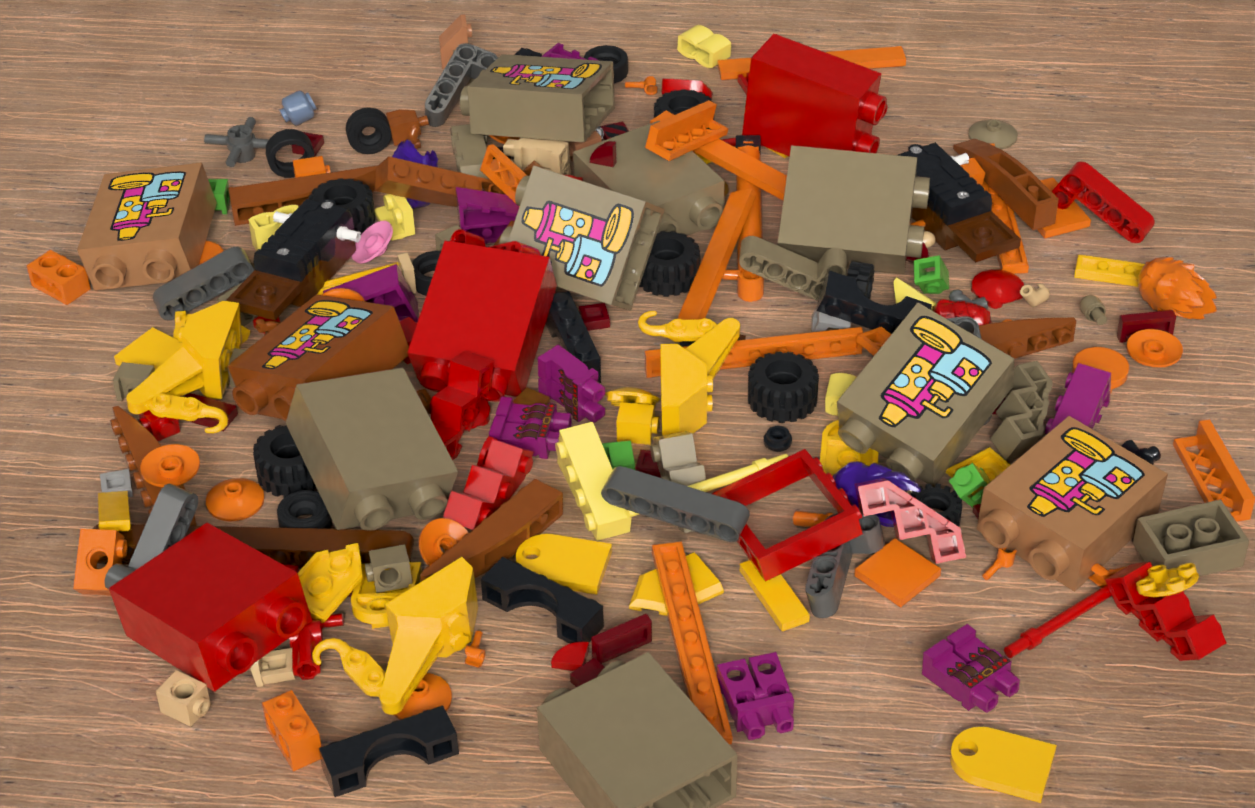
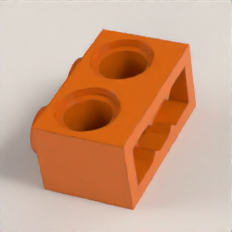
[27,250,90,305]
[262,690,321,772]

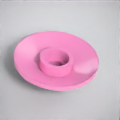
[352,221,393,264]

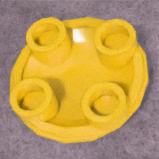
[605,387,660,409]
[1136,563,1199,597]

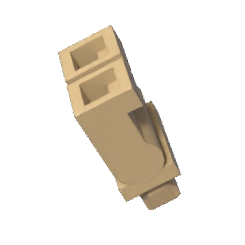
[503,138,571,175]

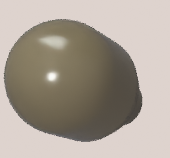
[1080,295,1107,325]

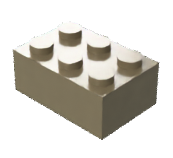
[1133,500,1249,576]

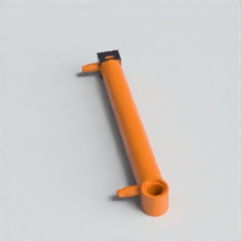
[722,135,764,302]

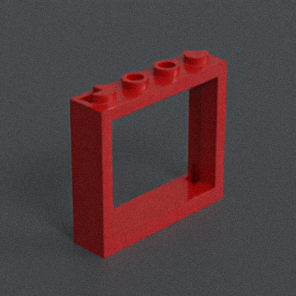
[711,449,863,582]

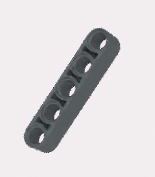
[601,466,750,542]

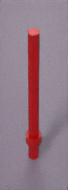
[1004,585,1112,658]

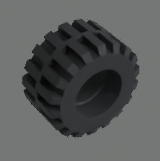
[654,89,715,130]
[309,178,375,235]
[639,231,700,297]
[748,351,819,423]
[253,425,316,498]

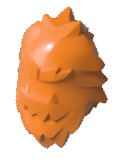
[1137,257,1217,319]

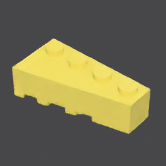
[555,422,632,541]

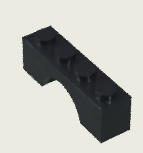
[816,271,932,334]
[545,291,601,383]
[481,557,604,644]
[319,706,459,797]

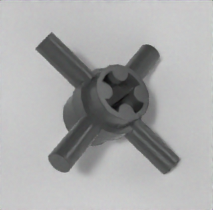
[204,117,269,167]

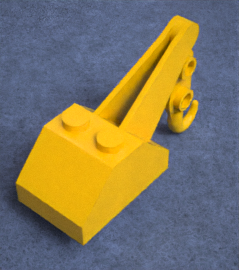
[126,301,242,434]
[638,311,740,436]
[312,557,478,715]

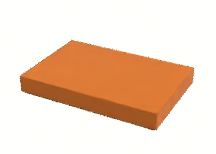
[1037,177,1091,239]

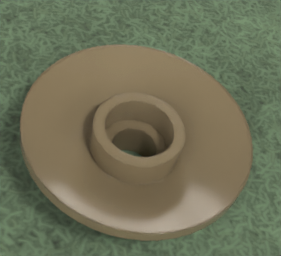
[968,119,1018,150]

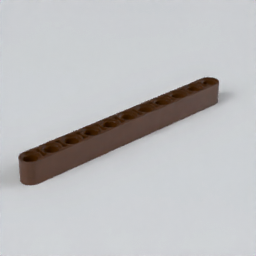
[93,524,414,569]

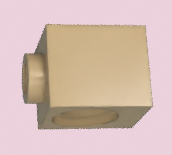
[156,670,211,727]

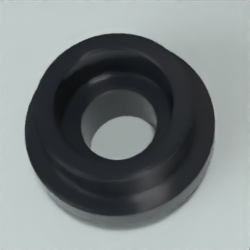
[763,426,792,452]

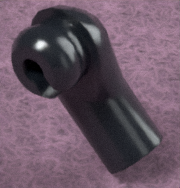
[1122,440,1161,465]

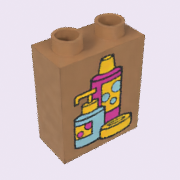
[77,162,217,291]
[977,416,1168,592]

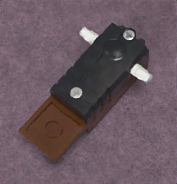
[898,142,1021,263]
[227,199,361,320]

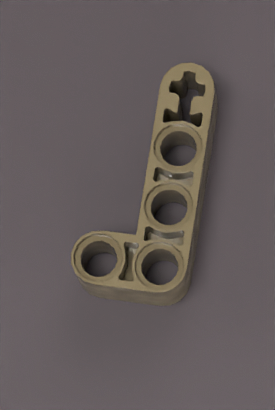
[739,236,847,300]

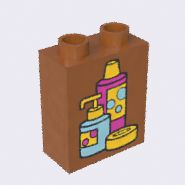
[227,294,409,422]

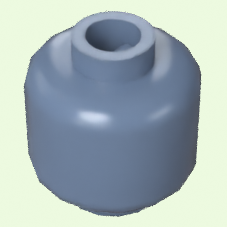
[279,90,317,126]

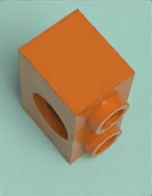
[73,529,128,596]

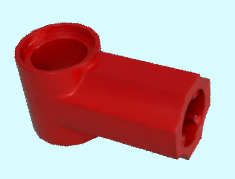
[289,620,323,680]

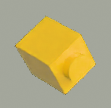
[616,402,659,445]

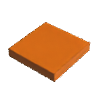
[854,538,941,608]

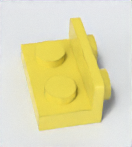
[374,194,415,241]

